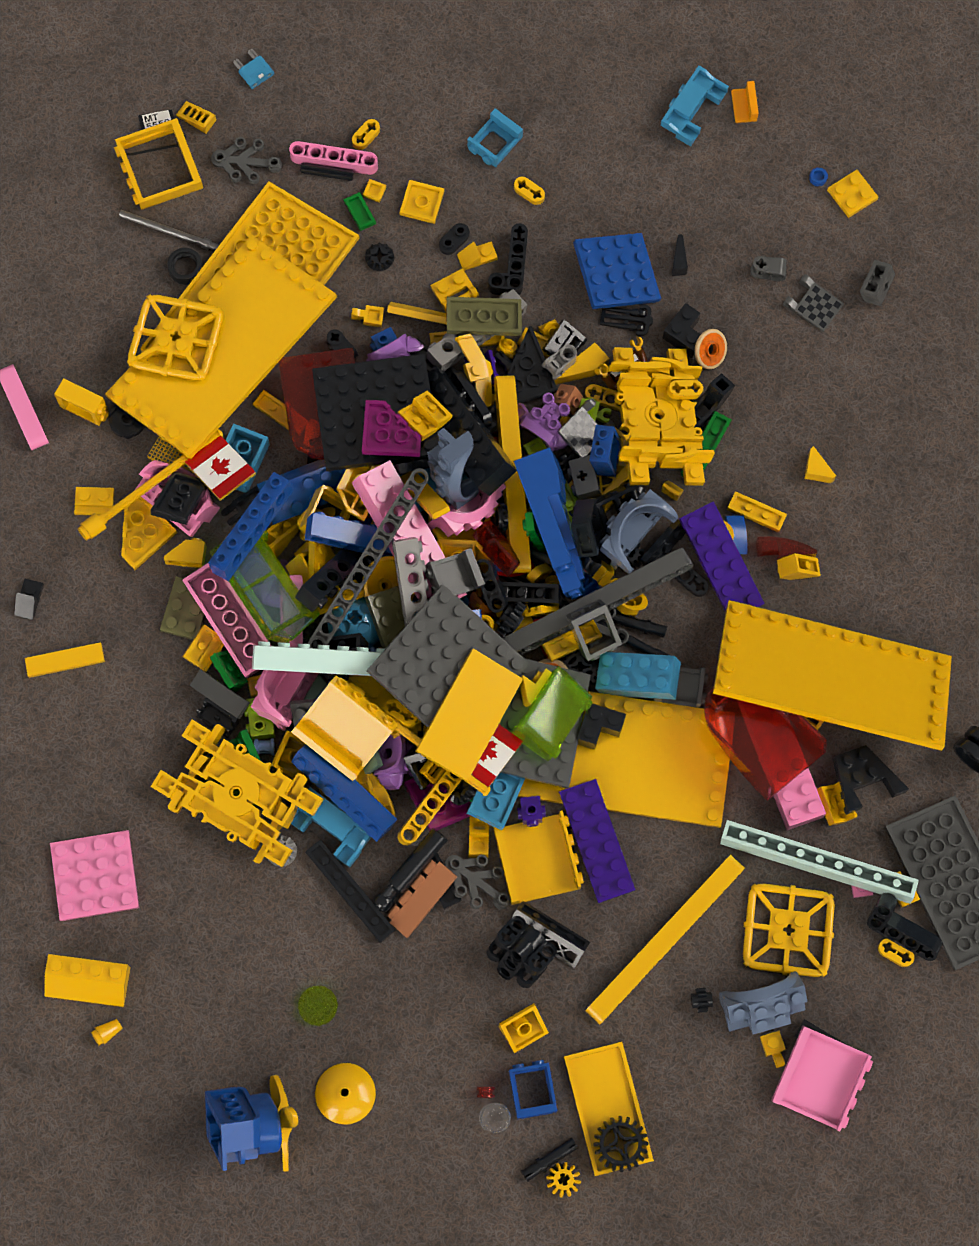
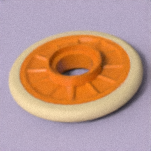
[695,329,727,370]

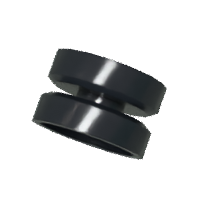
[953,726,979,773]

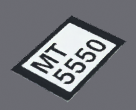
[138,110,174,130]

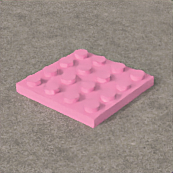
[50,830,139,921]

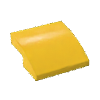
[398,391,453,441]

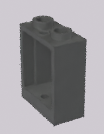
[566,599,622,661]

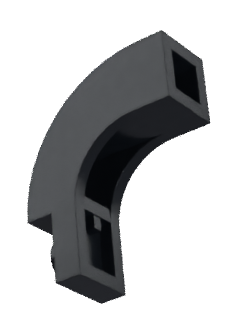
[694,373,735,428]

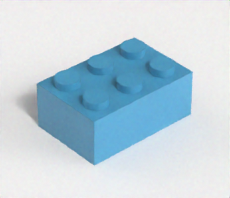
[226,424,270,493]

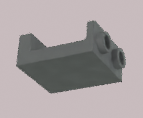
[424,548,485,596]
[653,667,708,708]

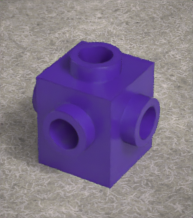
[517,796,546,827]

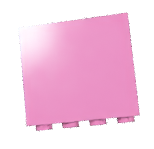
[772,1026,873,1132]

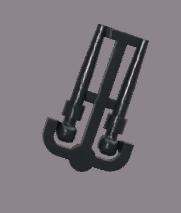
[600,304,653,336]

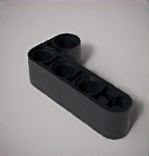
[488,223,528,295]
[867,893,942,961]

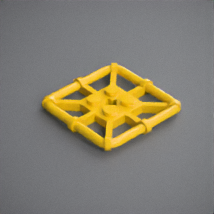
[127,294,224,381]
[743,883,835,977]

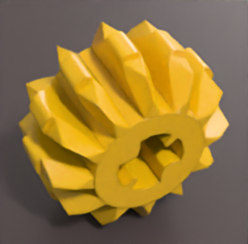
[546,1162,581,1198]

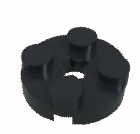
[109,404,145,439]

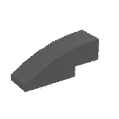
[190,669,250,719]

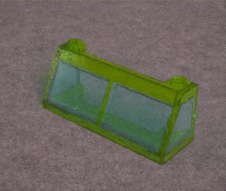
[209,530,320,643]

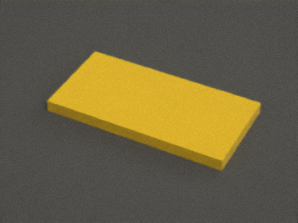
[415,648,523,782]
[564,1042,654,1176]

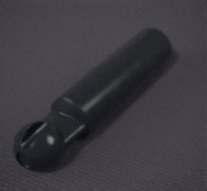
[374,828,448,912]

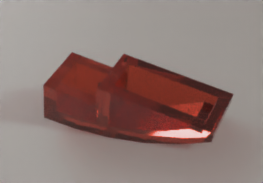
[472,520,520,577]
[756,536,817,560]

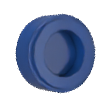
[809,168,828,186]

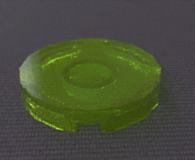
[298,986,338,1026]

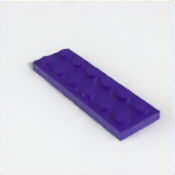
[679,501,765,613]
[559,779,635,903]

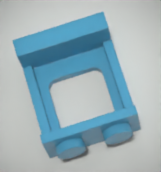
[467,109,523,167]

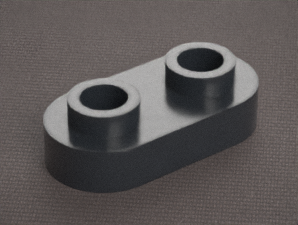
[439,223,470,255]

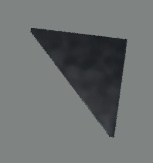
[490,326,558,415]

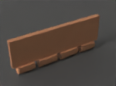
[387,860,458,938]

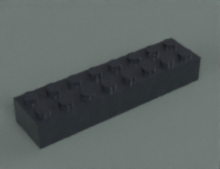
[428,365,517,496]

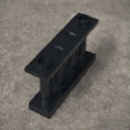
[568,479,658,551]

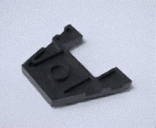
[832,745,909,815]

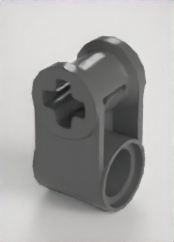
[750,256,787,281]

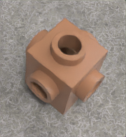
[554,384,583,415]

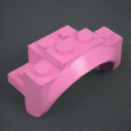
[135,460,220,537]
[427,483,506,537]
[251,641,319,731]

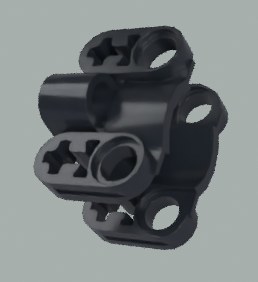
[486,916,557,988]

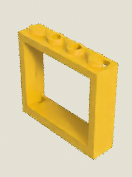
[114,118,203,210]

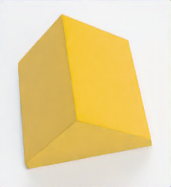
[271,731,306,780]
[499,1003,549,1053]

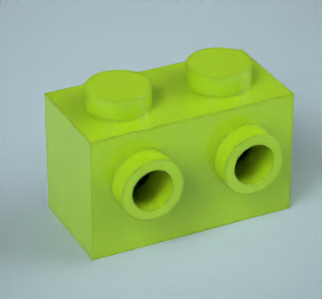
[244,698,275,741]

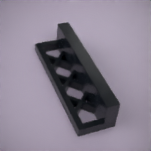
[512,901,590,968]

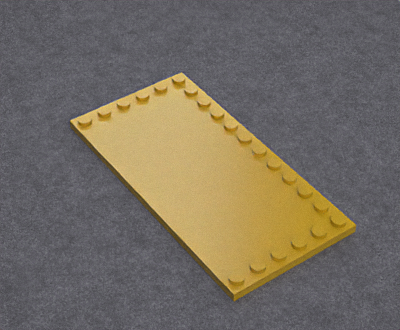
[140,181,360,352]
[105,235,337,459]
[713,600,952,751]
[517,691,736,828]

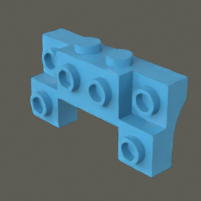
[660,66,729,146]
[291,787,371,868]

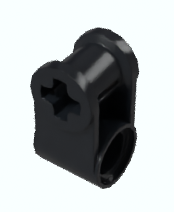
[327,329,359,365]

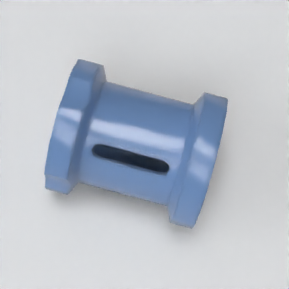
[254,738,275,756]

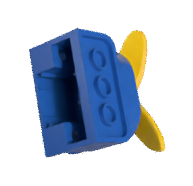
[205,1075,298,1172]

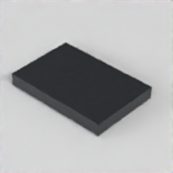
[150,472,208,525]

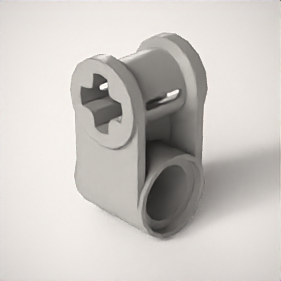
[542,344,577,380]

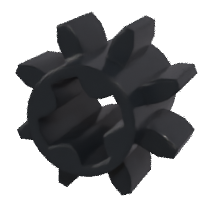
[691,988,713,1013]

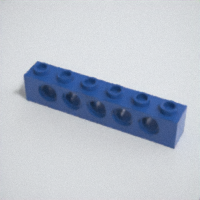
[208,472,293,582]

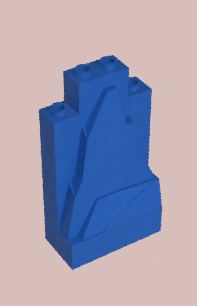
[514,447,586,600]

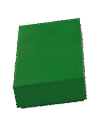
[343,192,376,231]

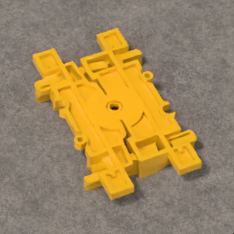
[608,347,715,486]
[150,720,324,867]

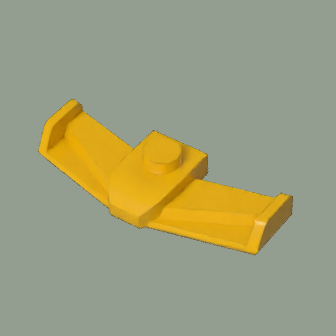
[455,334,493,407]

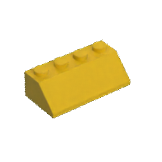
[44,954,131,1007]

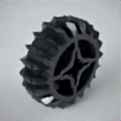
[593,1116,648,1173]

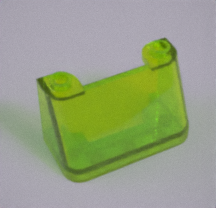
[511,666,593,761]

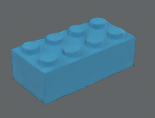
[595,652,681,700]

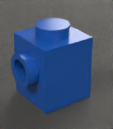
[370,327,397,352]

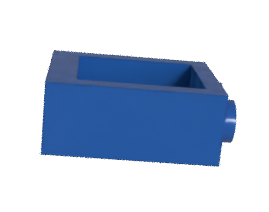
[589,425,622,477]
[509,1060,557,1120]

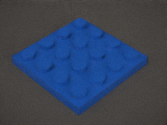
[573,233,661,309]

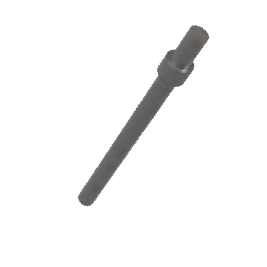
[119,210,219,251]

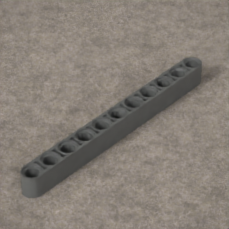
[308,468,428,648]
[502,548,693,655]

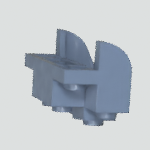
[427,428,480,510]
[600,489,678,574]
[719,971,807,1034]

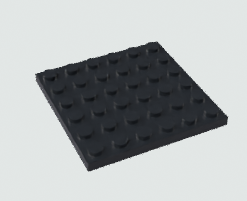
[312,354,439,472]

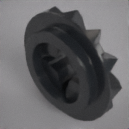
[365,242,394,271]
[495,502,509,533]
[450,780,477,806]

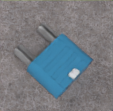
[233,49,274,89]

